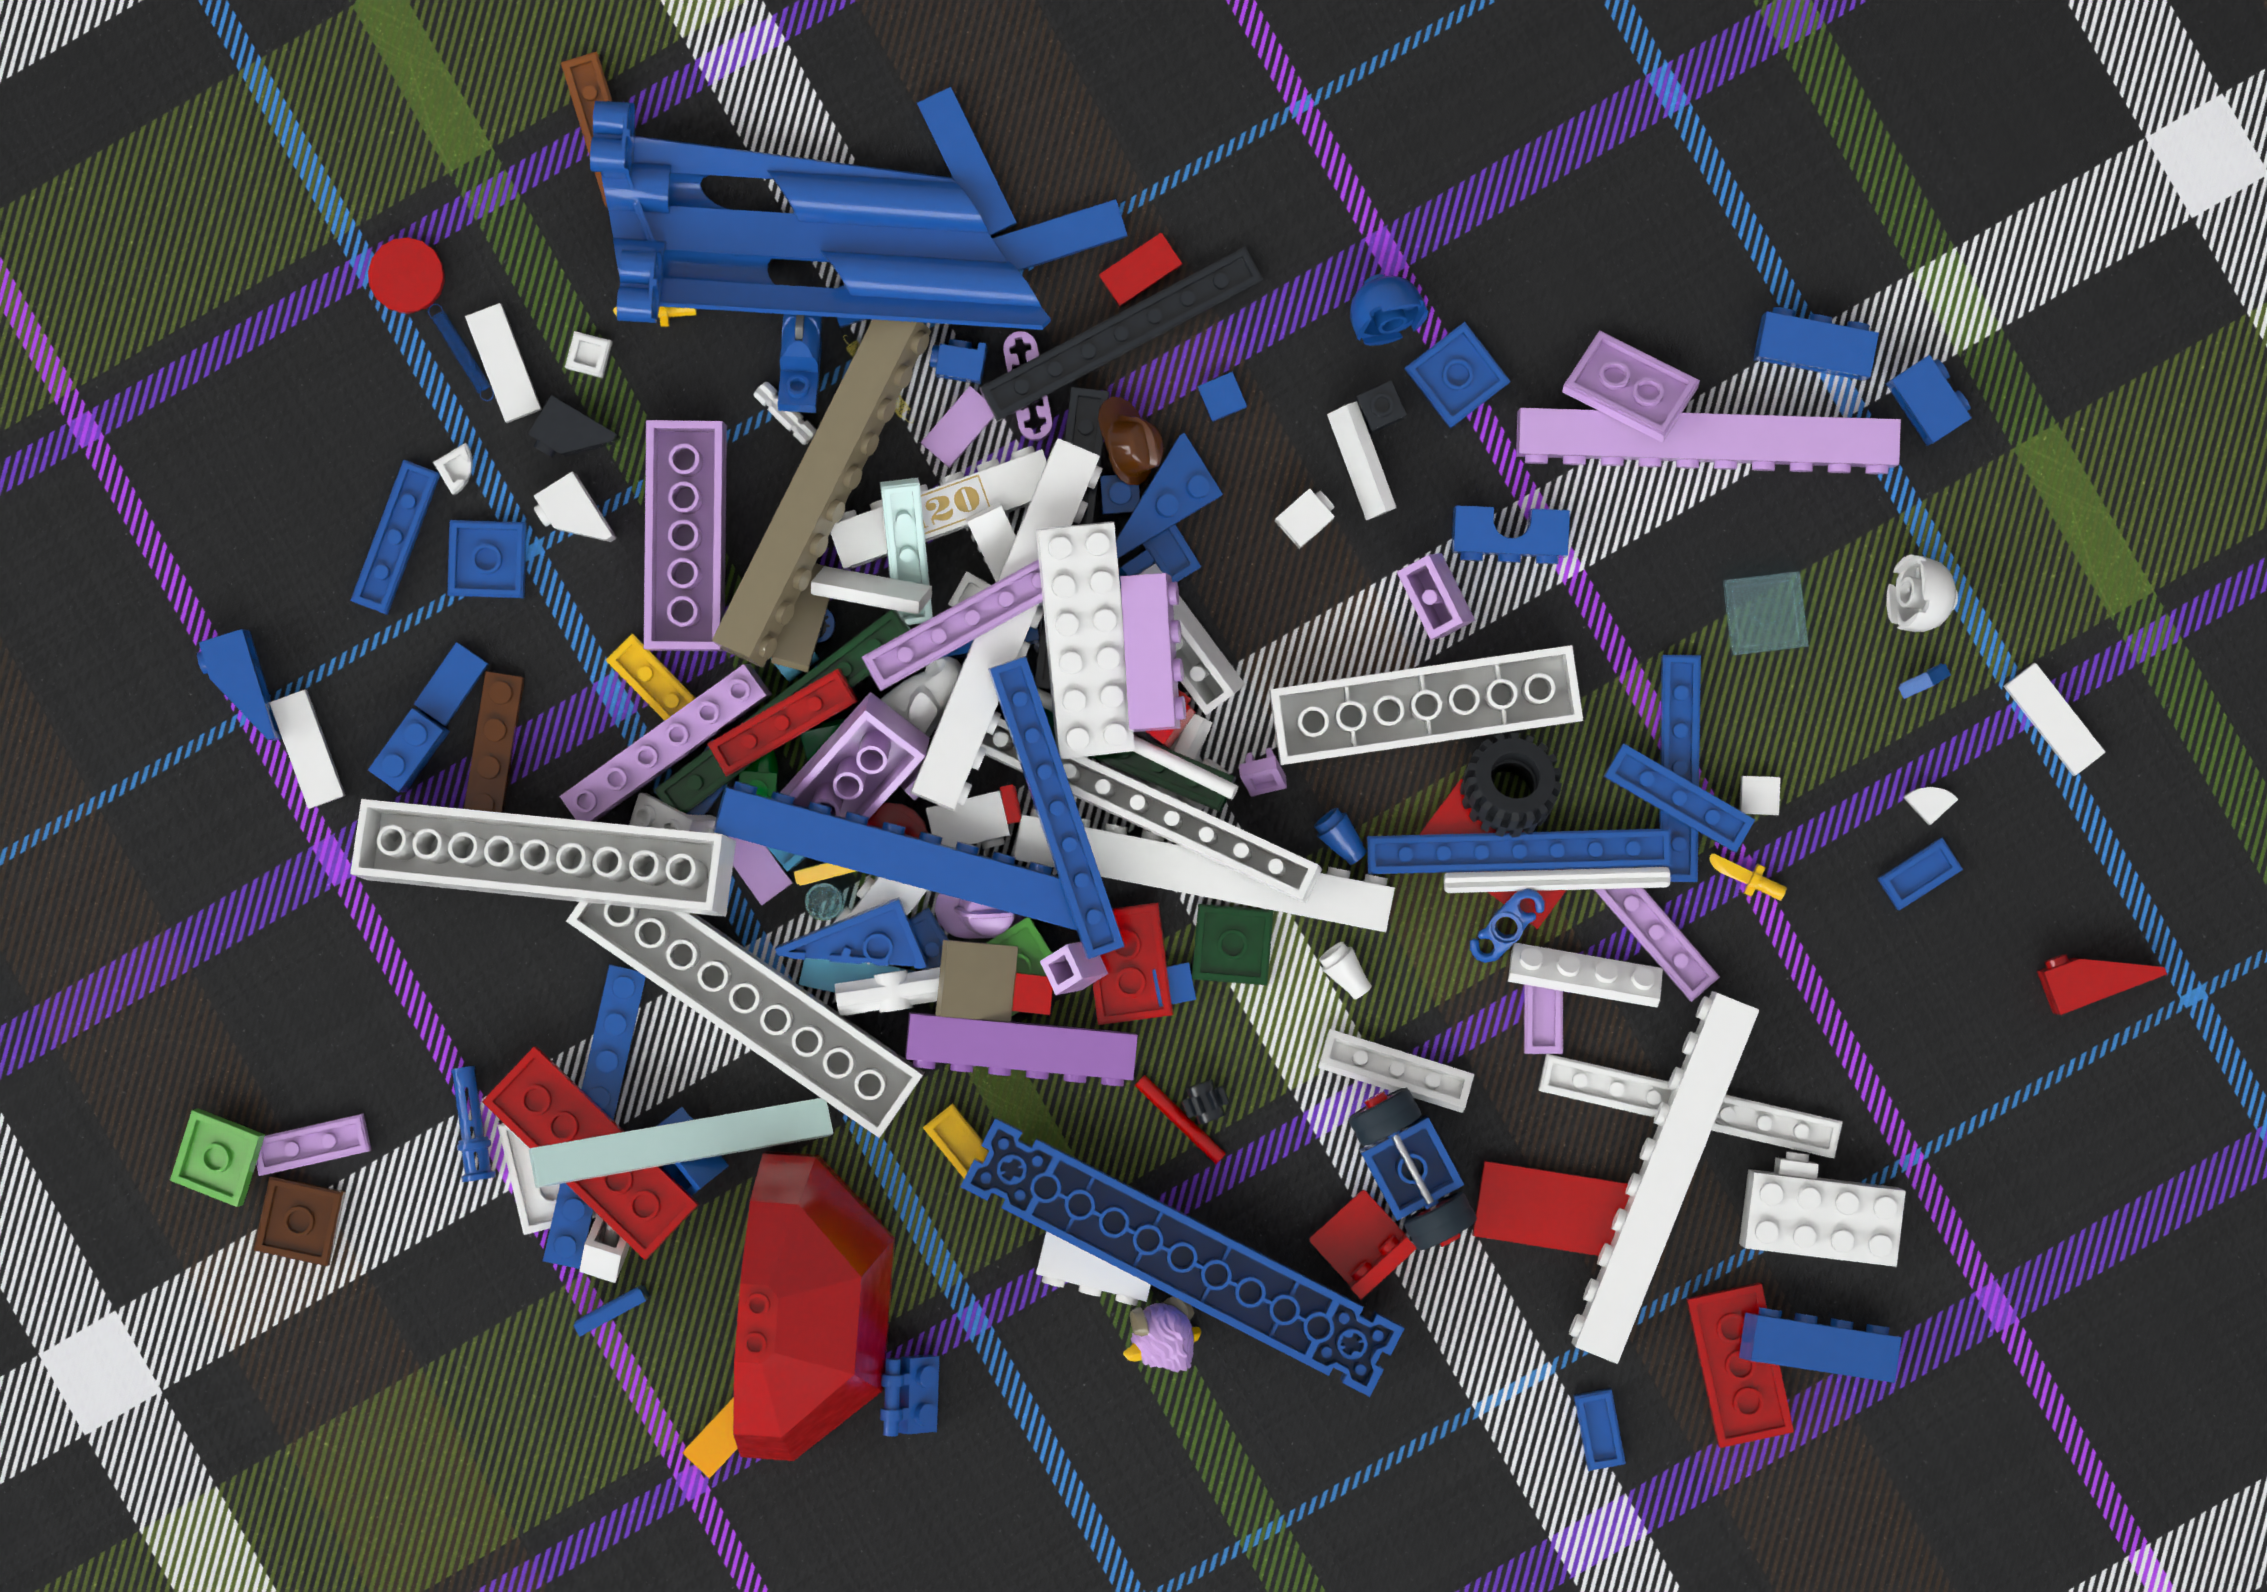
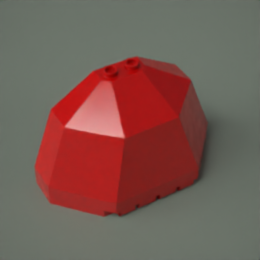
[733,1151,895,1461]

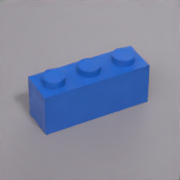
[1753,307,1879,381]

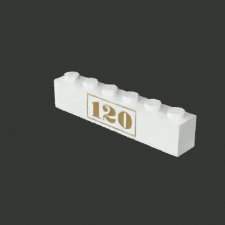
[831,446,1047,570]

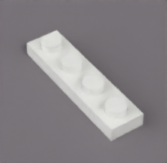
[1508,943,1663,1007]
[1318,1029,1474,1113]

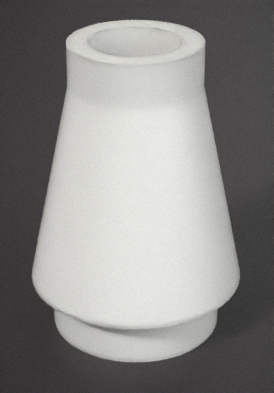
[1319,942,1372,999]

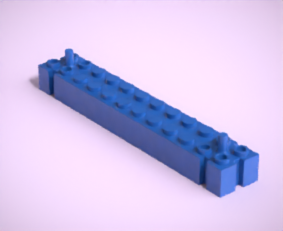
[960,1117,1405,1397]

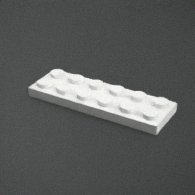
[1036,521,1135,759]

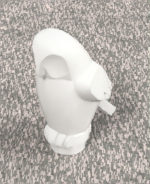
[880,657,962,737]

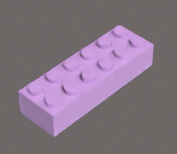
[644,420,727,651]

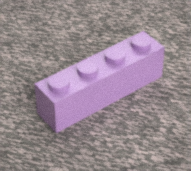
[1120,573,1186,732]

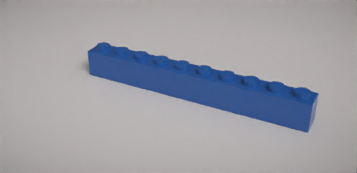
[713,781,1077,930]

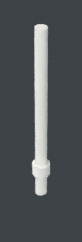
[1037,688,1238,800]

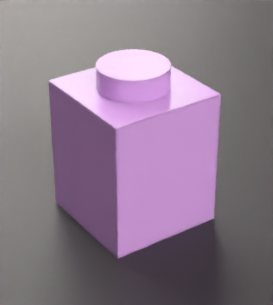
[1040,942,1109,995]

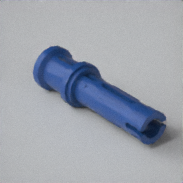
[451,1066,496,1182]

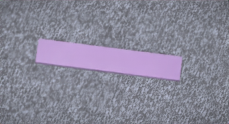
[861,559,1043,691]

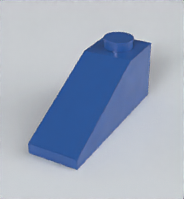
[197,629,282,741]

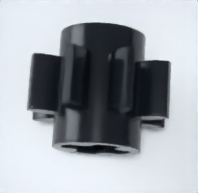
[1182,1079,1230,1125]

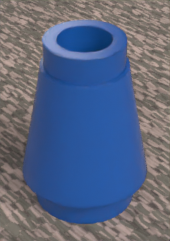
[1314,808,1367,865]

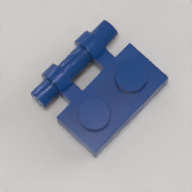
[880,1355,939,1436]

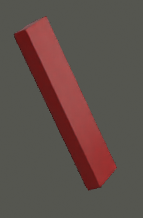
[708,668,858,777]

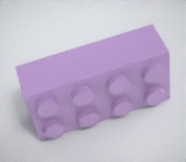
[780,692,930,818]

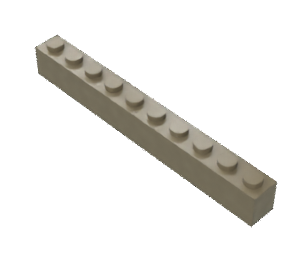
[711,320,931,668]

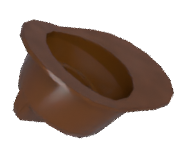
[1098,397,1164,485]

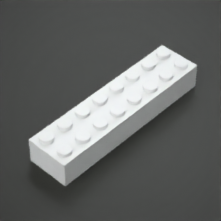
[1269,645,1583,765]

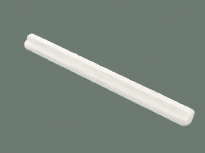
[1444,867,1671,893]

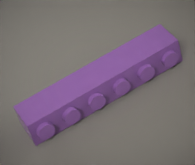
[905,1012,1138,1086]

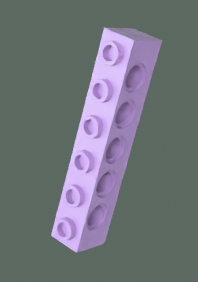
[560,664,772,822]

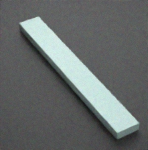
[528,1098,833,1188]

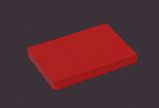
[1093,902,1174,1025]

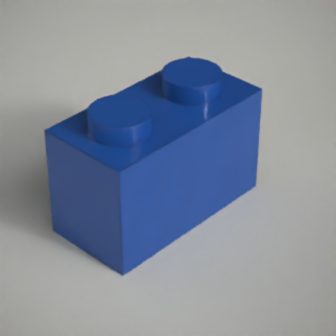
[1885,355,1971,446]
[368,708,450,792]

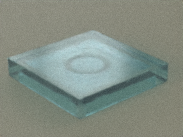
[1723,571,1809,656]

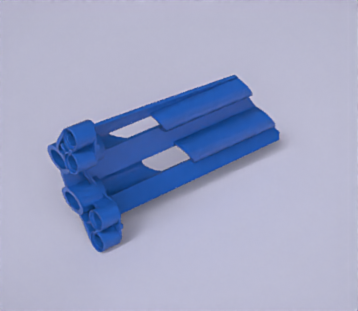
[590,101,1051,330]

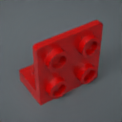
[1309,1190,1417,1299]

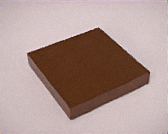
[254,1176,346,1266]

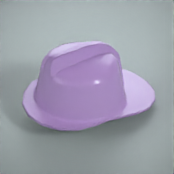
[935,893,1024,939]

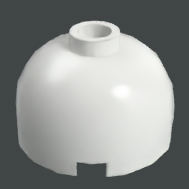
[1886,554,1958,632]

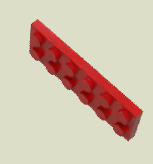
[482,1046,699,1260]

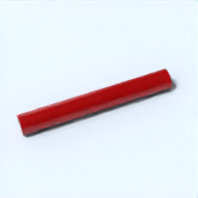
[1134,1075,1226,1164]

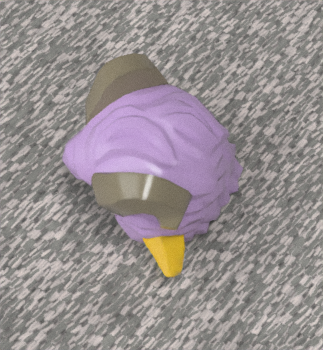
[1123,1296,1201,1372]

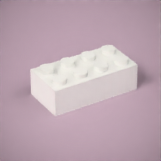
[1739,1169,1906,1267]

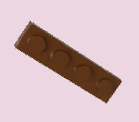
[464,671,525,813]

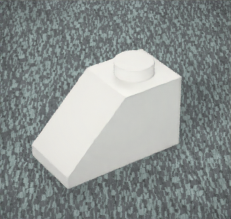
[534,472,617,542]
[579,1214,630,1283]

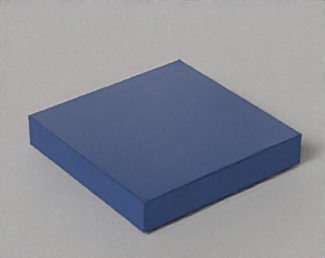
[1404,322,1511,428]
[447,520,527,598]

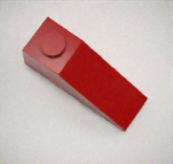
[2037,954,2167,1015]

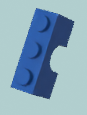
[1452,506,1570,565]

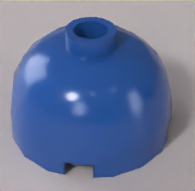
[1350,274,1428,346]

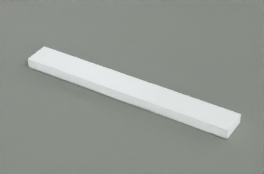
[1538,1054,1842,1158]

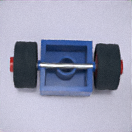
[1348,1087,1477,1251]

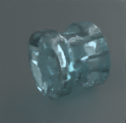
[805,883,844,921]

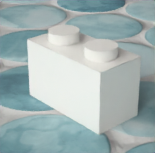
[926,791,1011,849]

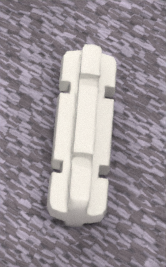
[754,382,817,445]

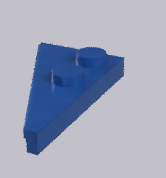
[1116,433,1223,559]
[775,897,927,969]

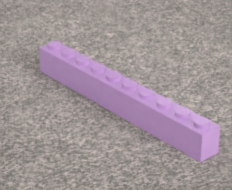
[1516,408,1901,474]

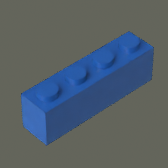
[1739,1307,1902,1383]

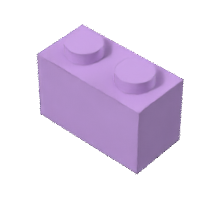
[1397,553,1475,640]

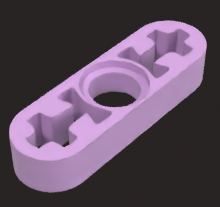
[1003,331,1053,441]

